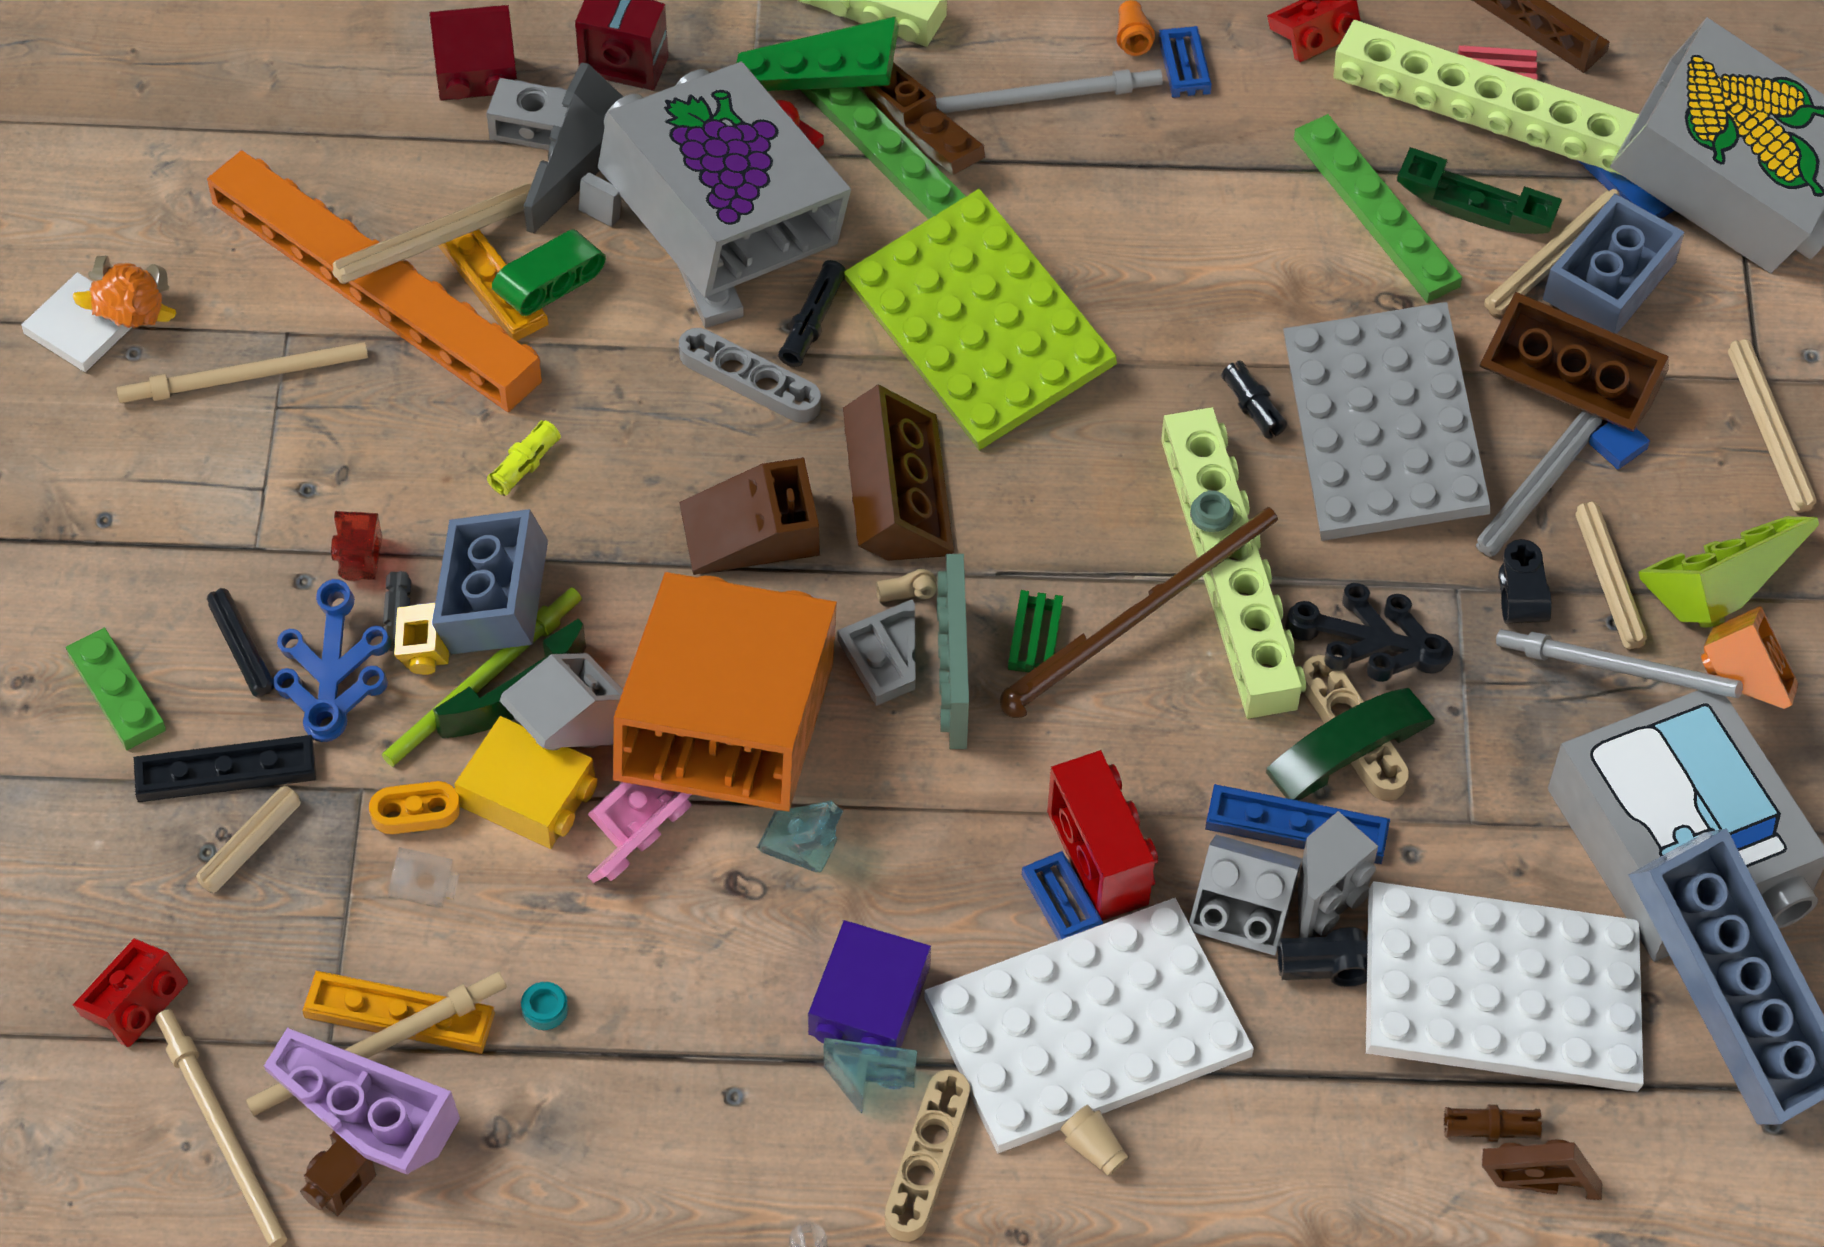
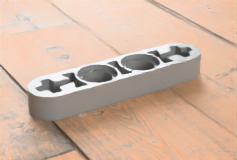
[679,328,821,423]

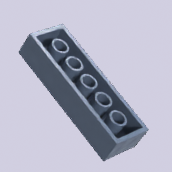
[1628,828,1824,1124]

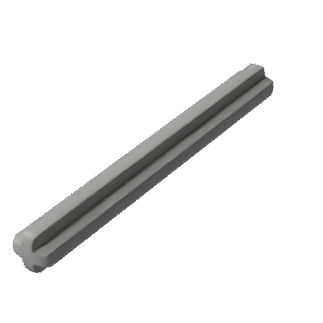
[1476,411,1603,557]

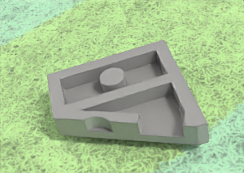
[837,599,916,706]

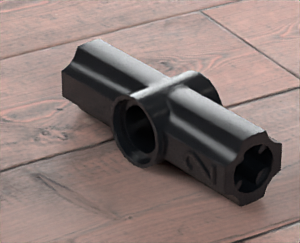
[1277,927,1368,987]

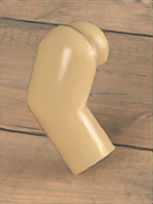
[876,569,937,602]

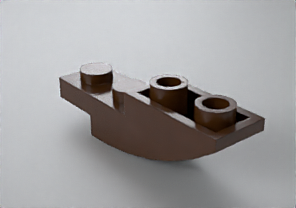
[862,62,985,175]

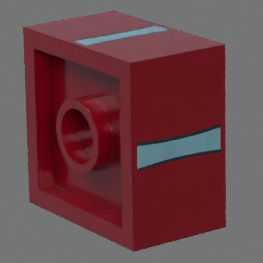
[575,0,669,91]

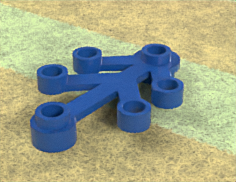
[273,579,391,742]

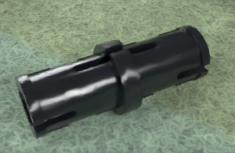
[1221,361,1287,439]

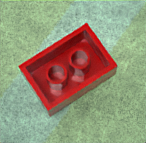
[1047,750,1158,921]

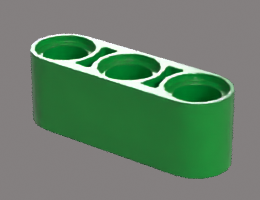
[492,229,606,316]

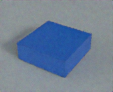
[1589,422,1650,470]

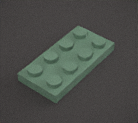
[937,554,969,749]

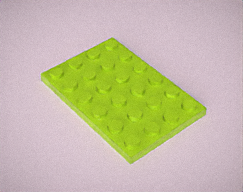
[844,189,1117,451]

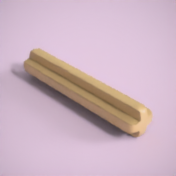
[196,786,301,893]

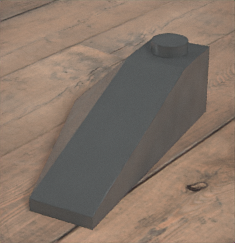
[524,62,624,233]

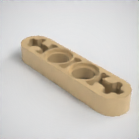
[1302,655,1409,801]
[885,1070,970,1242]

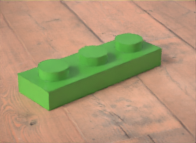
[66,627,166,751]

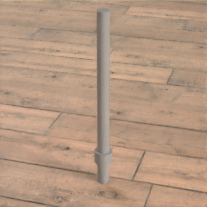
[936,69,1163,113]
[1496,629,1743,698]

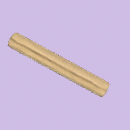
[1575,501,1648,650]

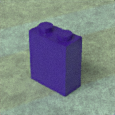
[808,920,931,1061]

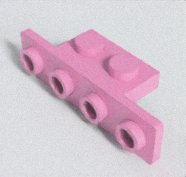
[587,782,692,883]

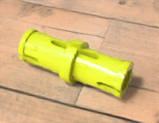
[487,420,561,496]

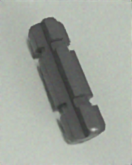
[382,571,411,651]

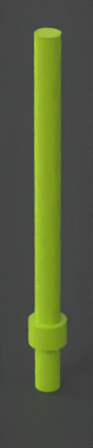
[381,587,582,767]

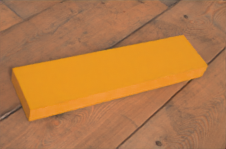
[438,229,549,341]
[302,970,495,1054]

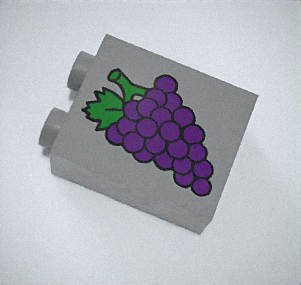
[598,61,851,298]

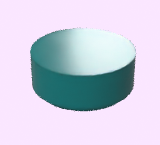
[521,982,568,1030]

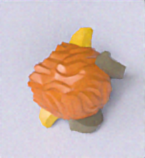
[72,256,176,329]

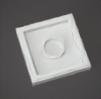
[21,272,132,372]

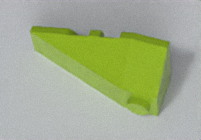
[1638,516,1819,628]

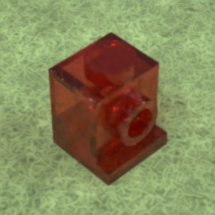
[331,511,382,581]

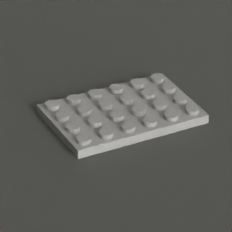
[1283,302,1490,541]

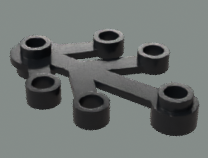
[1285,583,1453,682]

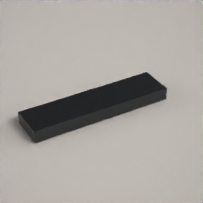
[133,735,317,802]

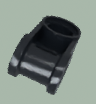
[1498,539,1552,624]

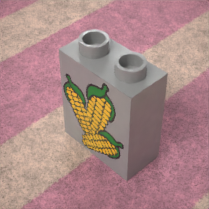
[1610,17,1824,274]

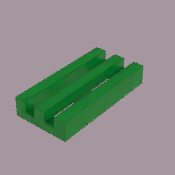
[1008,590,1063,673]

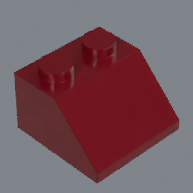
[429,5,517,101]

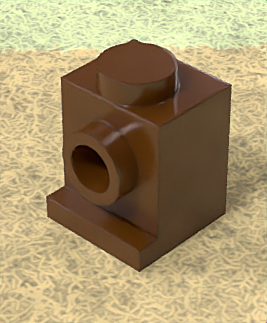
[300,1131,376,1217]

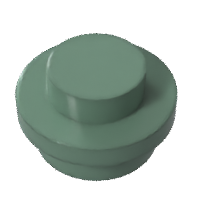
[1190,491,1234,532]

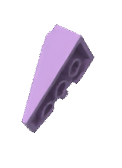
[264,1028,460,1175]

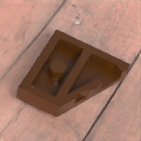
[1482,1139,1602,1200]

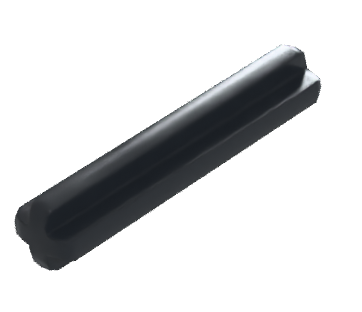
[207,588,274,697]

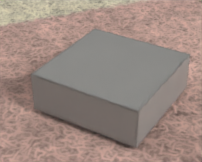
[579,173,621,227]

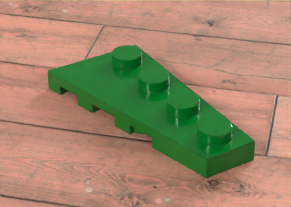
[736,16,899,91]

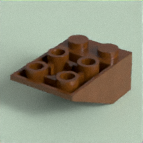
[679,457,820,575]

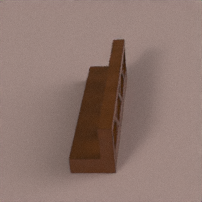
[1472,0,1610,73]

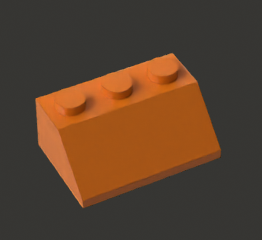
[1701,606,1799,709]

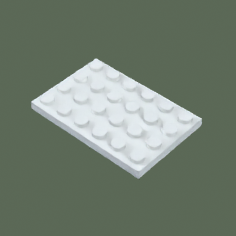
[1366,881,1643,1092]
[924,898,1254,1154]

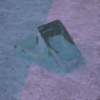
[757,801,843,872]
[823,1038,918,1113]

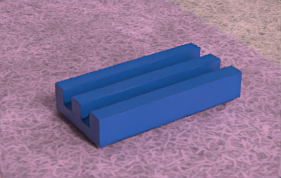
[1158,26,1212,98]
[1021,851,1103,941]

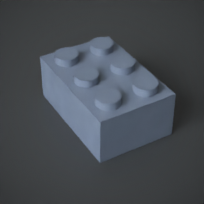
[1543,193,1685,334]
[432,509,548,654]

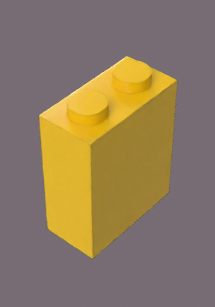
[454,716,598,849]

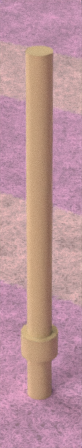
[116,342,368,403]
[246,971,507,1116]
[155,1009,287,1247]

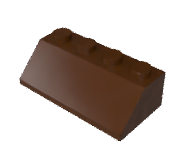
[1480,292,1669,432]
[843,384,954,561]

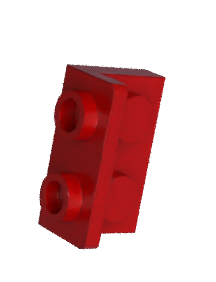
[1267,0,1361,62]
[73,938,188,1047]

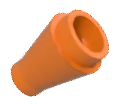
[1117,0,1155,56]

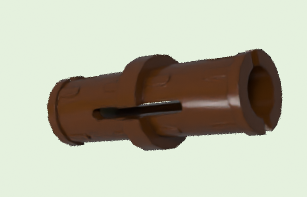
[1444,1104,1542,1142]

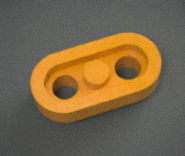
[369,781,460,834]

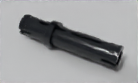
[778,260,846,367]

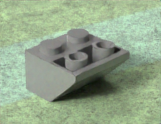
[500,653,623,750]
[1298,811,1378,938]
[1189,834,1302,956]

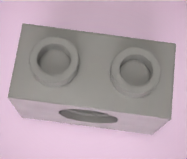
[486,78,567,150]

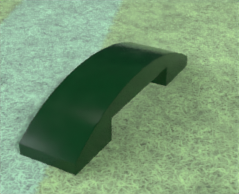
[1396,147,1562,234]
[433,618,586,738]
[1266,687,1435,801]

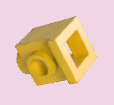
[394,603,449,675]

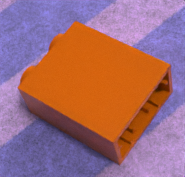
[613,572,837,812]

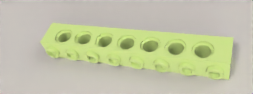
[1333,20,1639,175]
[1161,407,1306,719]

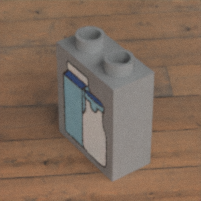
[1548,690,1824,962]

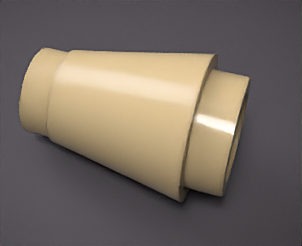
[1060,1105,1129,1176]

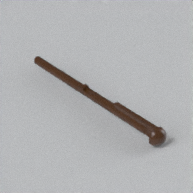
[1000,507,1278,718]

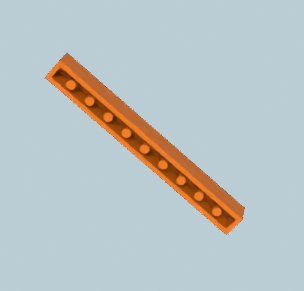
[207,150,542,413]

